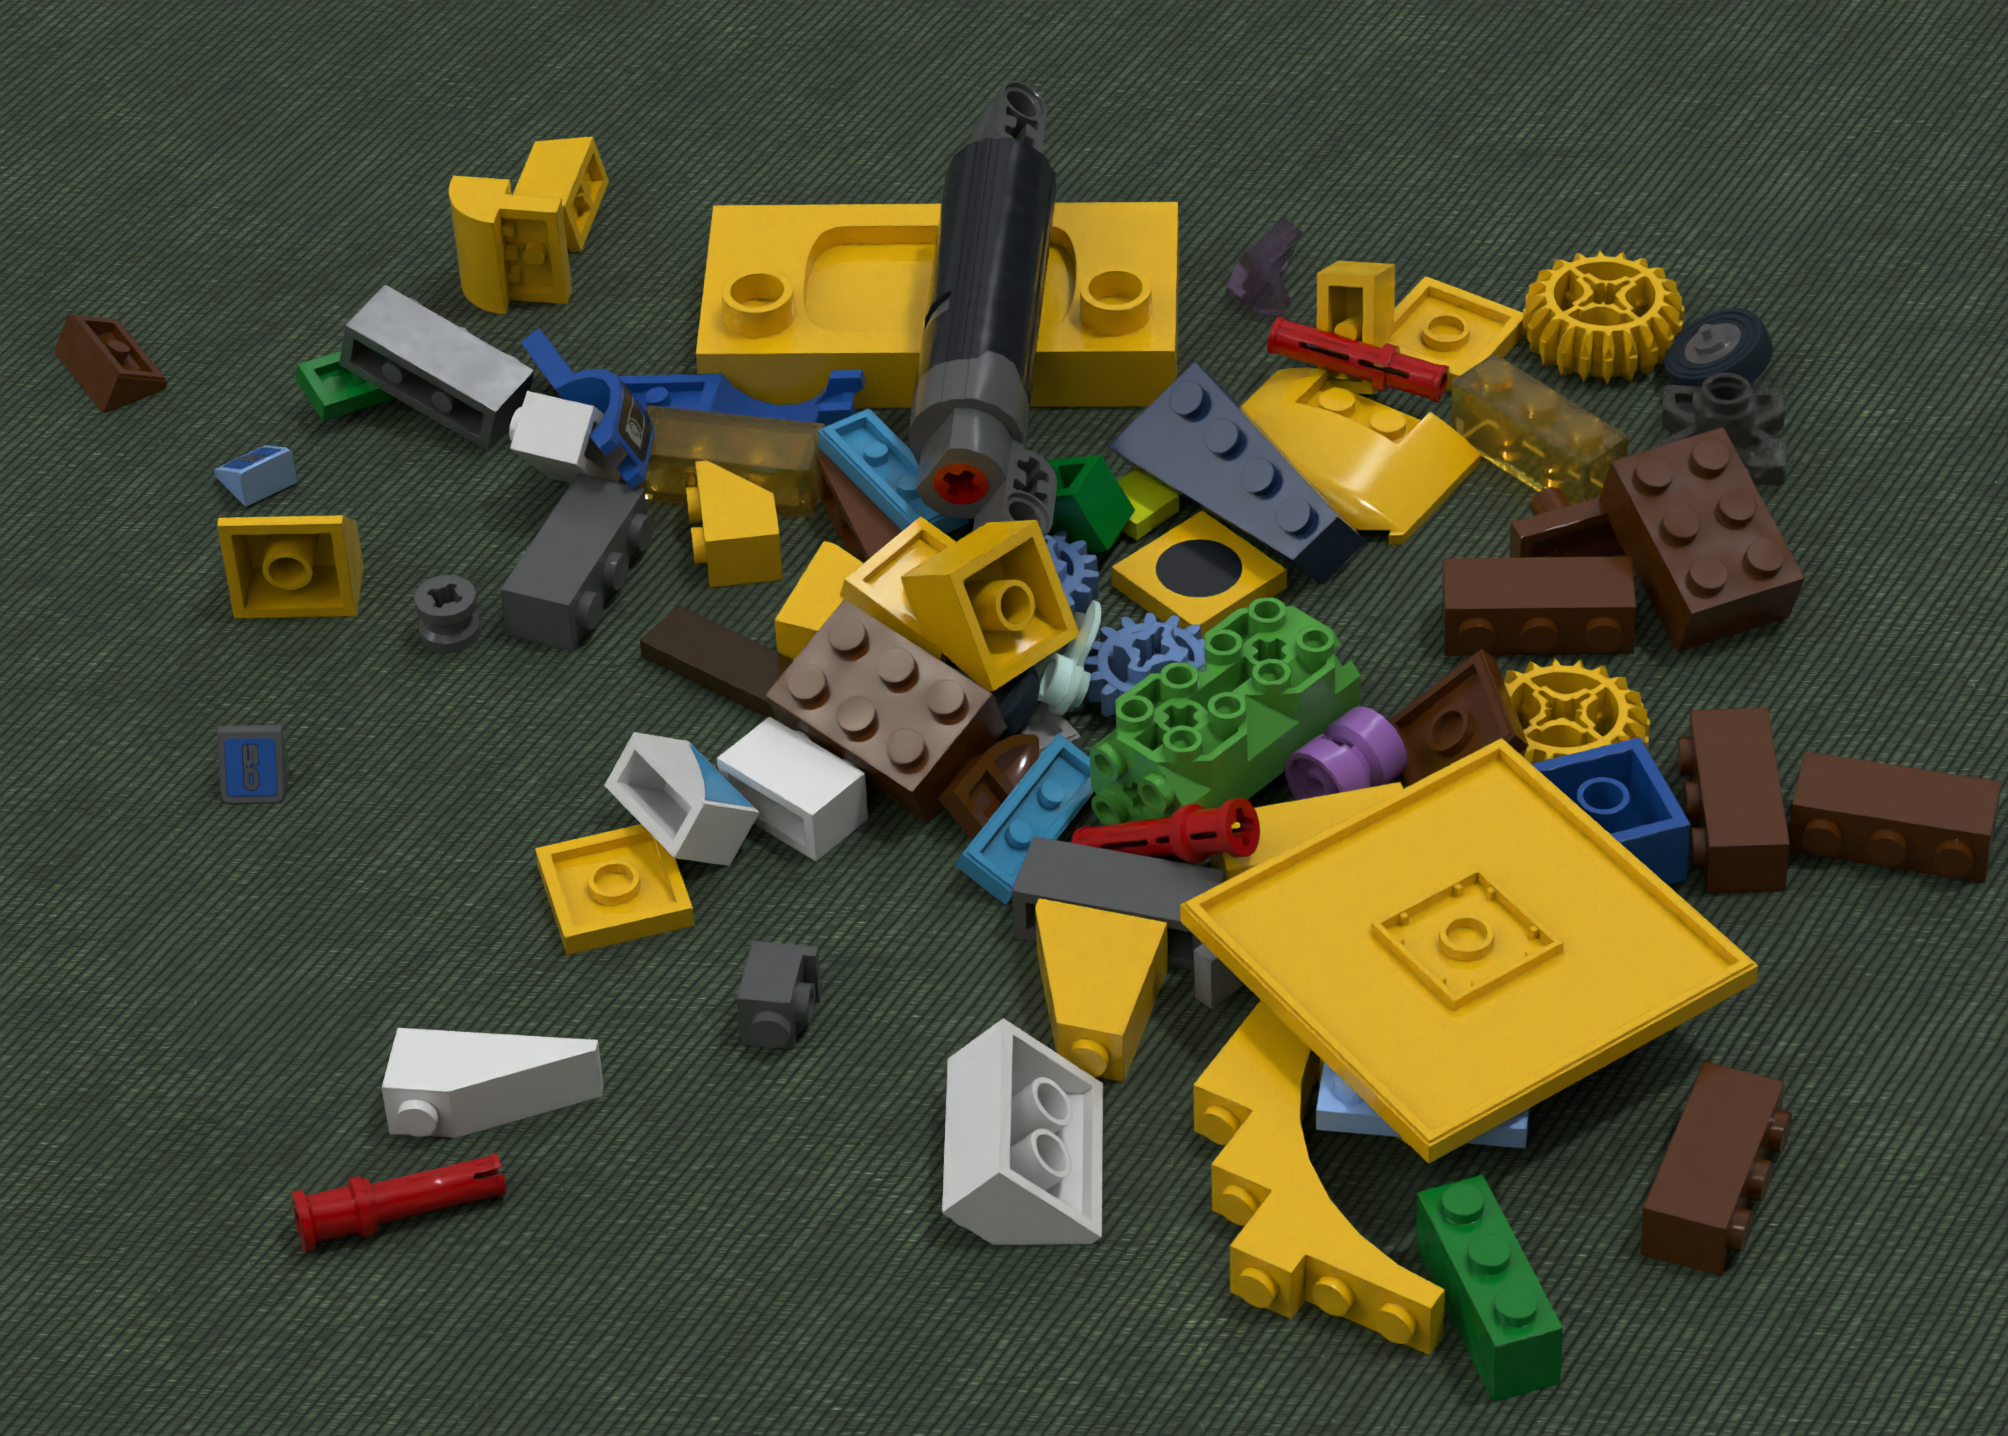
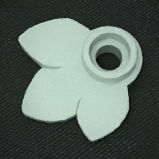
[1037,600,1101,716]

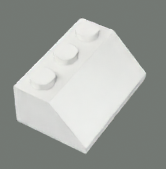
[942,1018,1103,1245]

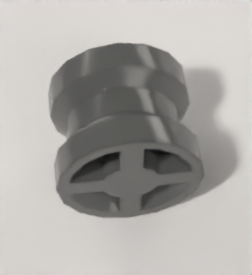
[414,575,481,653]

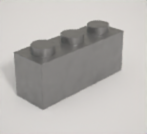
[339,285,534,451]

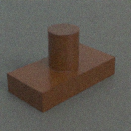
[1509,487,1625,558]

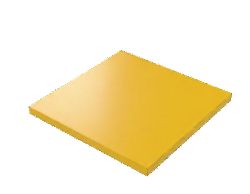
[1180,738,1758,1164]

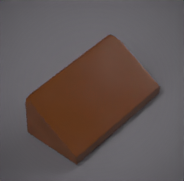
[55,315,168,412]

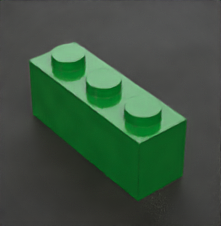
[1416,1175,1563,1402]

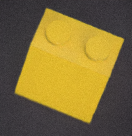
[217,515,364,619]
[900,520,1079,691]

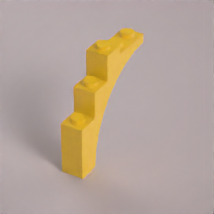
[1193,1000,1445,1355]

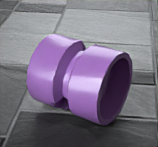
[1285,706,1407,800]

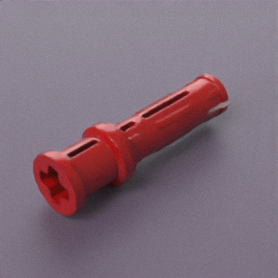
[1071,798,1260,863]
[291,1153,506,1252]

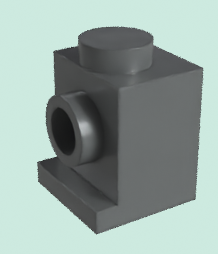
[737,941,822,1050]

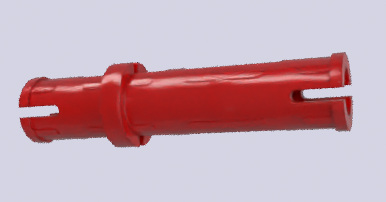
[1267,317,1450,403]

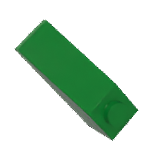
[966,454,1135,554]

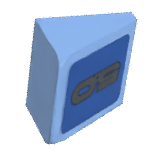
[214,445,297,507]

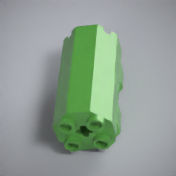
[1089,597,1361,859]

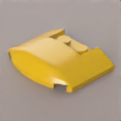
[1242,367,1481,545]

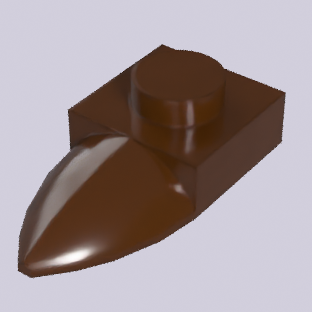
[938,734,1039,841]

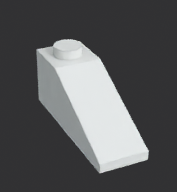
[381,1028,604,1138]

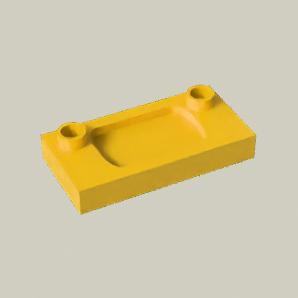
[696,202,1179,408]

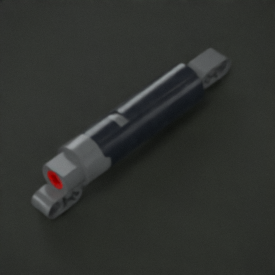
[908,80,1057,537]

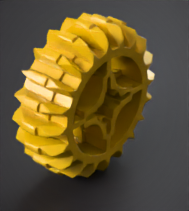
[1523,250,1684,384]
[1504,657,1650,764]

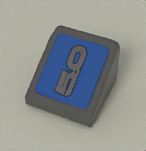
[217,725,290,804]

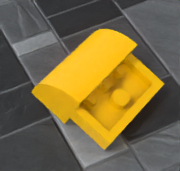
[449,176,572,315]

